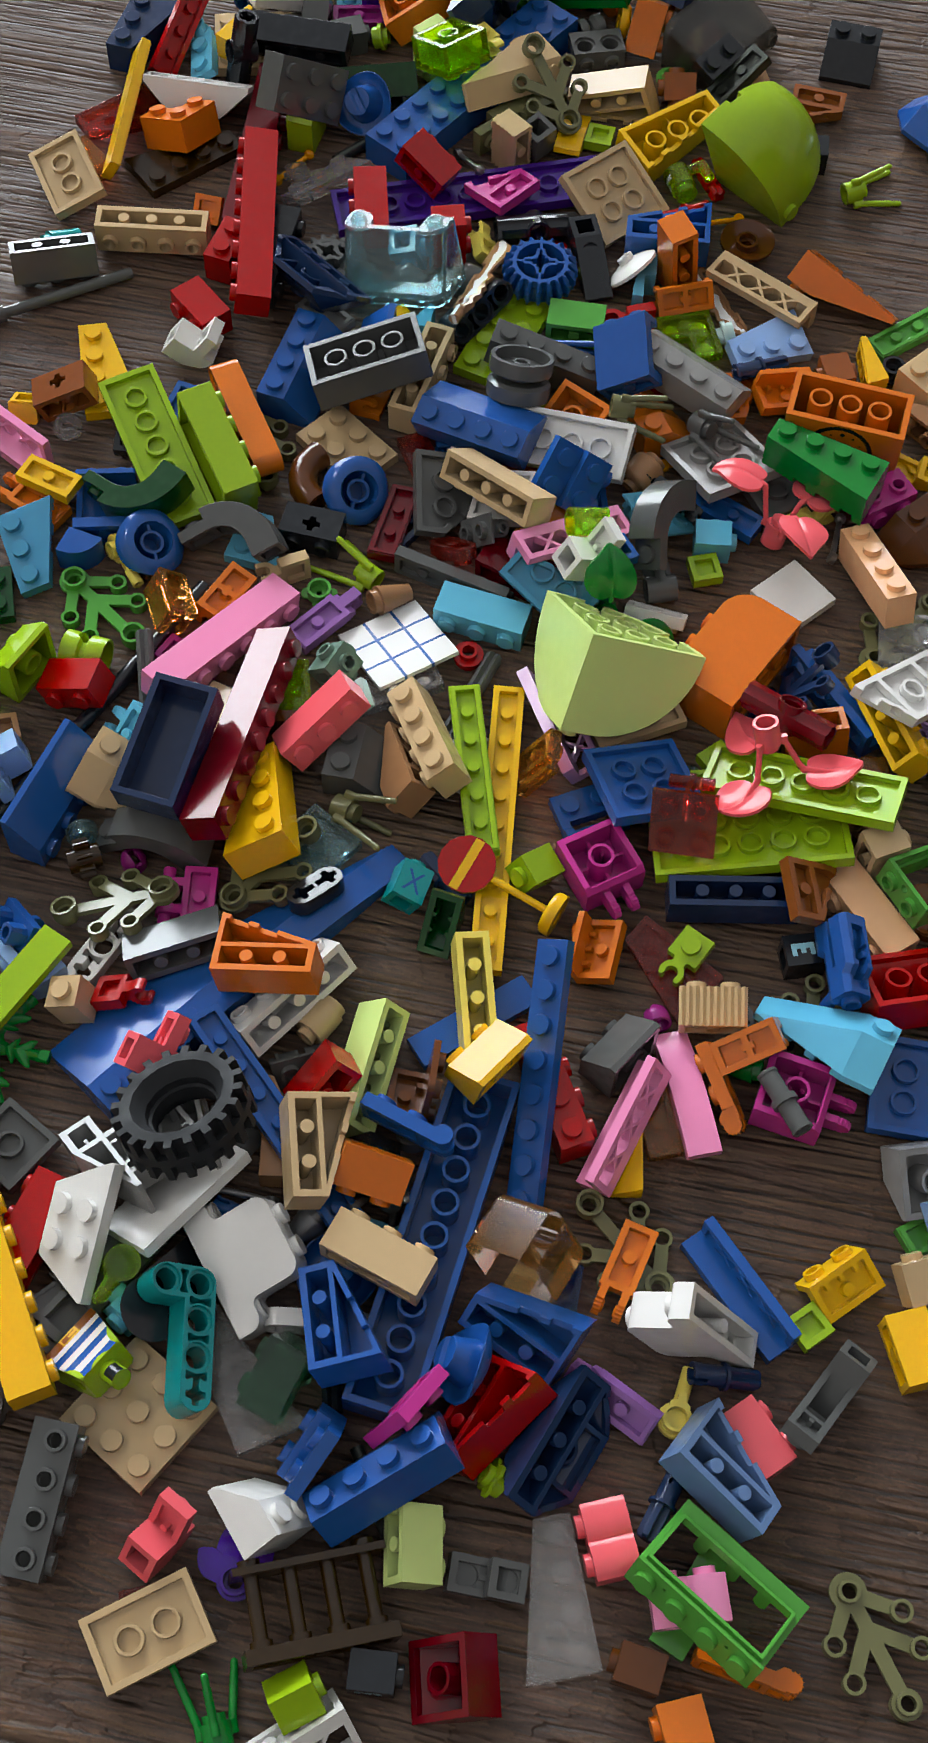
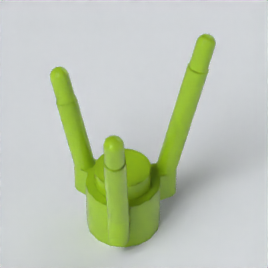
[840,164,901,209]
[310,536,385,593]

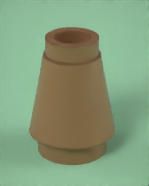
[366,583,413,615]

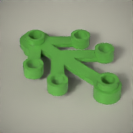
[59,566,148,650]

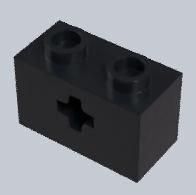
[278,501,347,559]

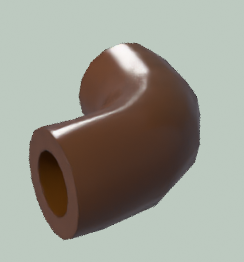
[288,442,331,508]

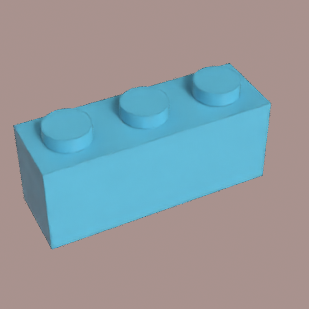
[433,580,533,651]

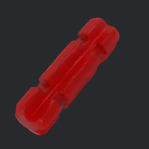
[691,157,725,203]

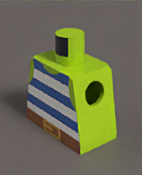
[46,1308,133,1398]

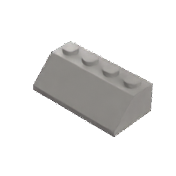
[651,329,752,428]

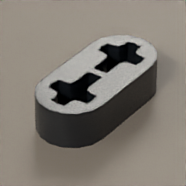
[287,866,345,916]

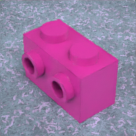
[849,467,918,529]

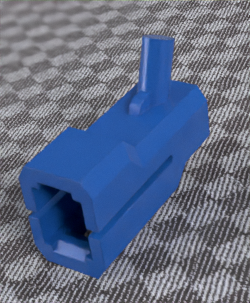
[814,912,873,1011]

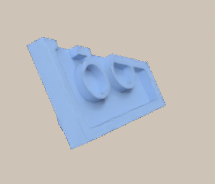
[725,309,814,365]

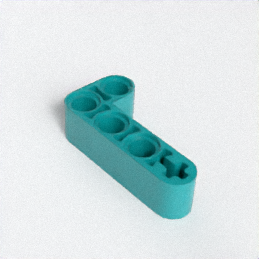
[137,1261,217,1419]

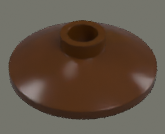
[720,219,775,262]

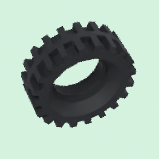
[110,1044,258,1181]

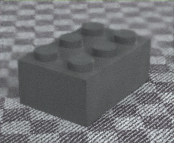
[255,50,349,126]

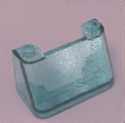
[345,210,466,309]

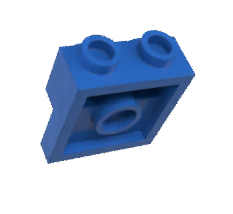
[531,435,613,515]
[276,1402,347,1503]

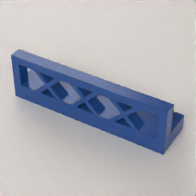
[786,644,880,759]
[680,1216,802,1365]

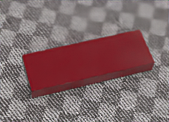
[367,484,413,563]

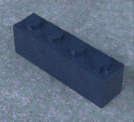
[665,875,798,924]

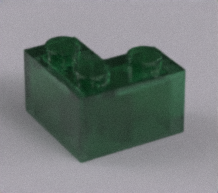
[236,1331,313,1425]

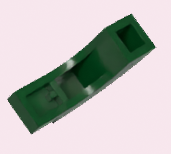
[82,460,195,517]

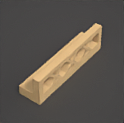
[705,250,818,329]

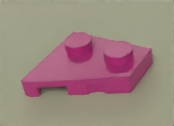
[464,168,540,216]
[363,1364,449,1449]

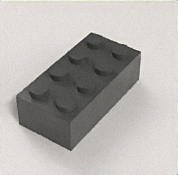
[303,311,434,411]

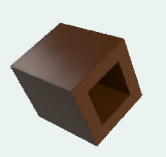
[606,1639,669,1700]

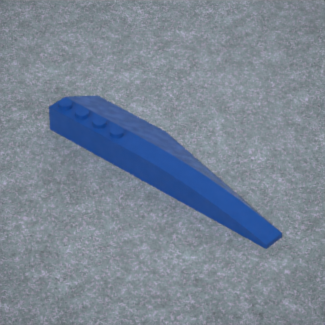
[50,844,406,1119]

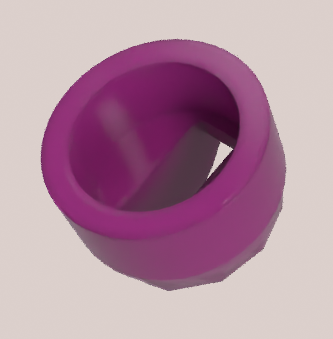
[120,848,148,873]
[643,1004,672,1033]

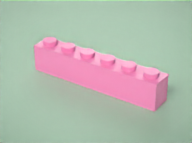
[141,573,300,695]

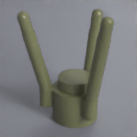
[609,393,674,444]
[329,789,398,852]

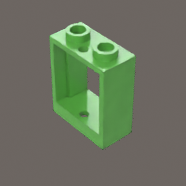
[875,845,928,929]

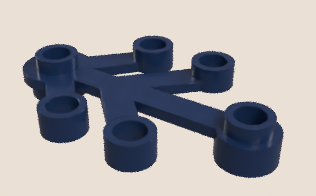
[746,641,840,719]

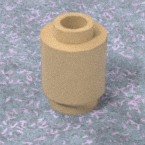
[296,995,345,1046]

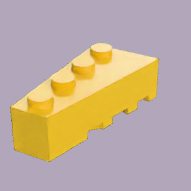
[615,89,720,182]
[223,742,301,880]

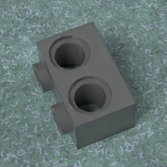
[567,28,626,74]

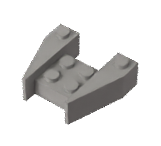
[58,1099,222,1214]

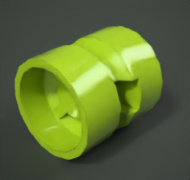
[57,629,114,669]

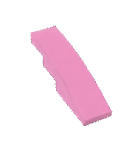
[655,1031,723,1160]

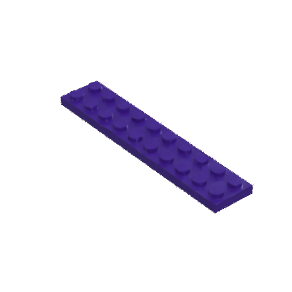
[330,155,596,238]

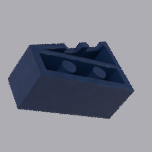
[106,0,176,73]

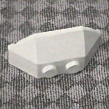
[143,71,254,119]

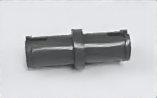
[757,1066,813,1137]

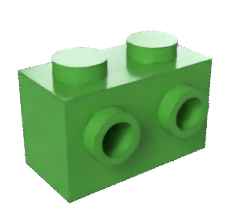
[545,298,607,349]

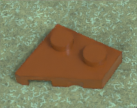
[779,856,837,927]

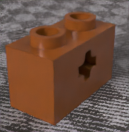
[31,359,99,423]

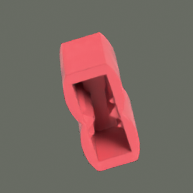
[573,1494,639,1587]

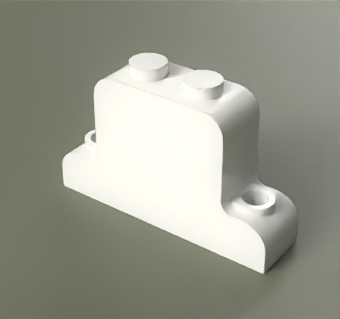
[183,1197,307,1340]
[625,1282,758,1368]

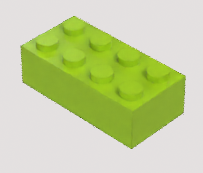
[177,381,261,510]

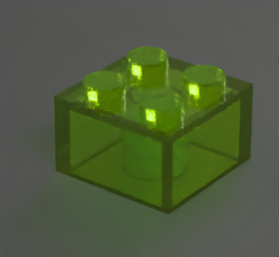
[411,17,490,81]

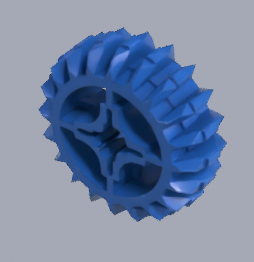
[502,237,578,306]

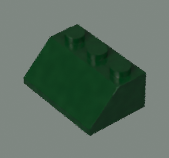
[337,61,418,103]

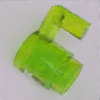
[663,159,714,204]
[564,507,610,537]
[92,1244,141,1305]

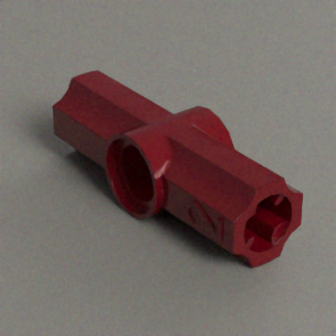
[740,680,837,751]

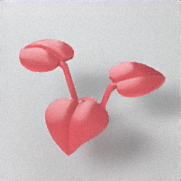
[711,458,834,560]
[715,712,864,817]

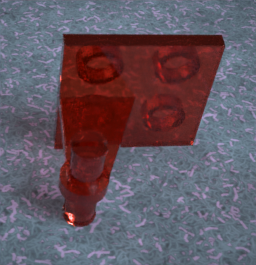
[648,773,720,859]

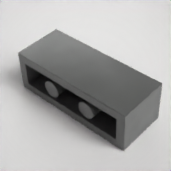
[8,232,99,287]
[121,905,222,981]

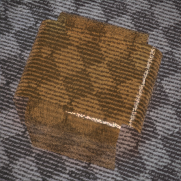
[466,1194,584,1303]

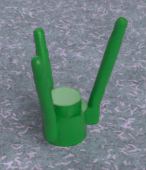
[169,1658,240,1743]

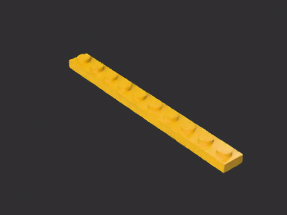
[472,685,525,977]

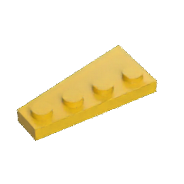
[78,323,128,421]

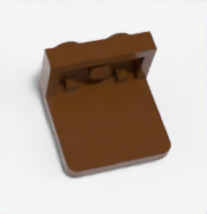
[381,1039,447,1128]

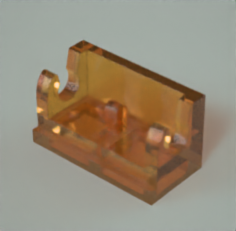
[143,567,199,635]

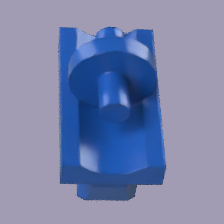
[0,897,45,954]

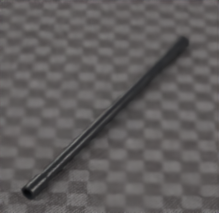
[0,580,210,826]

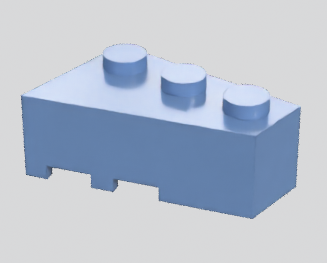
[658,1397,782,1543]

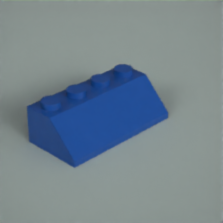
[256,308,343,428]
[411,380,547,471]
[0,718,93,867]
[301,1411,465,1548]

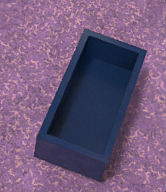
[110,672,224,822]

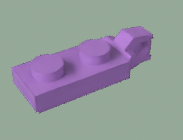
[289,586,363,655]
[564,1357,664,1446]

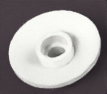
[610,249,657,288]

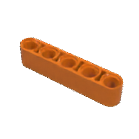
[208,359,284,477]

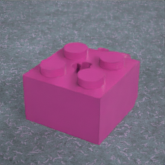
[555,818,646,920]
[748,1051,857,1146]

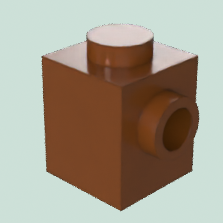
[657,67,697,107]
[813,352,857,382]

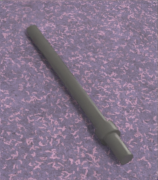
[0,267,134,323]

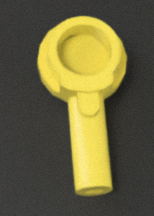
[105,533,144,588]
[657,1366,694,1440]

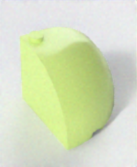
[534,590,706,737]

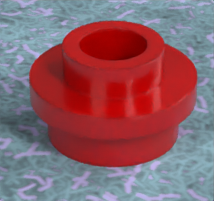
[453,641,484,671]

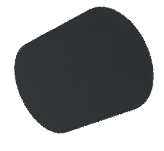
[120,1237,217,1342]

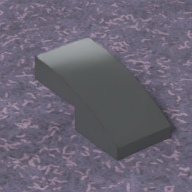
[443,1551,530,1605]

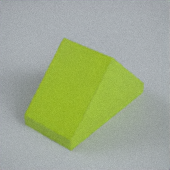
[286,115,327,153]

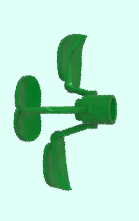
[584,542,675,641]

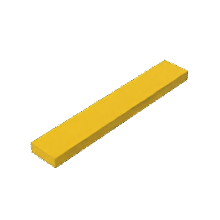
[101,37,151,180]

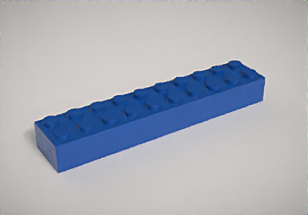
[365,0,578,181]
[341,1078,520,1421]

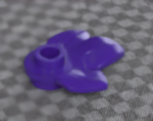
[197,1528,274,1602]

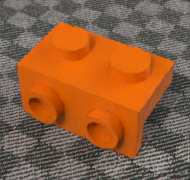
[750,367,811,416]
[571,911,628,985]

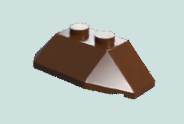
[877,493,928,568]

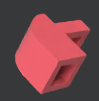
[113,1010,192,1074]
[118,1486,197,1583]

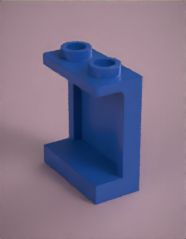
[593,310,663,401]
[72,467,138,545]

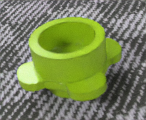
[477,1457,506,1498]

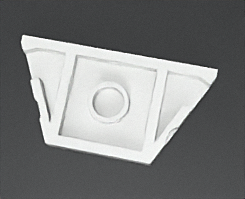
[849,650,928,728]
[38,1163,125,1305]

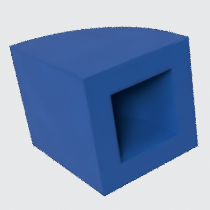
[55,526,106,570]

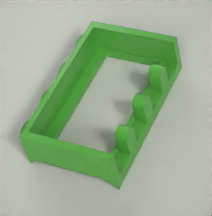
[624,1499,810,1689]

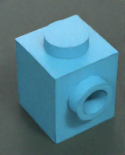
[692,519,737,564]

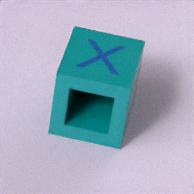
[381,857,435,915]

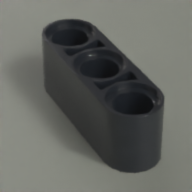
[438,278,513,345]

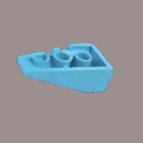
[753,996,902,1096]

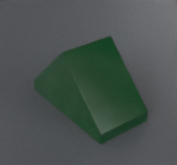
[416,887,465,960]

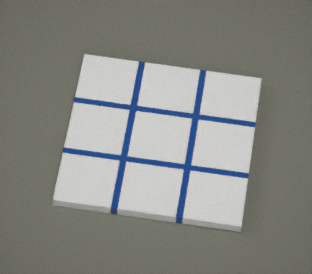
[338,600,459,691]

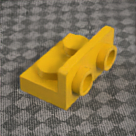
[795,1245,886,1324]

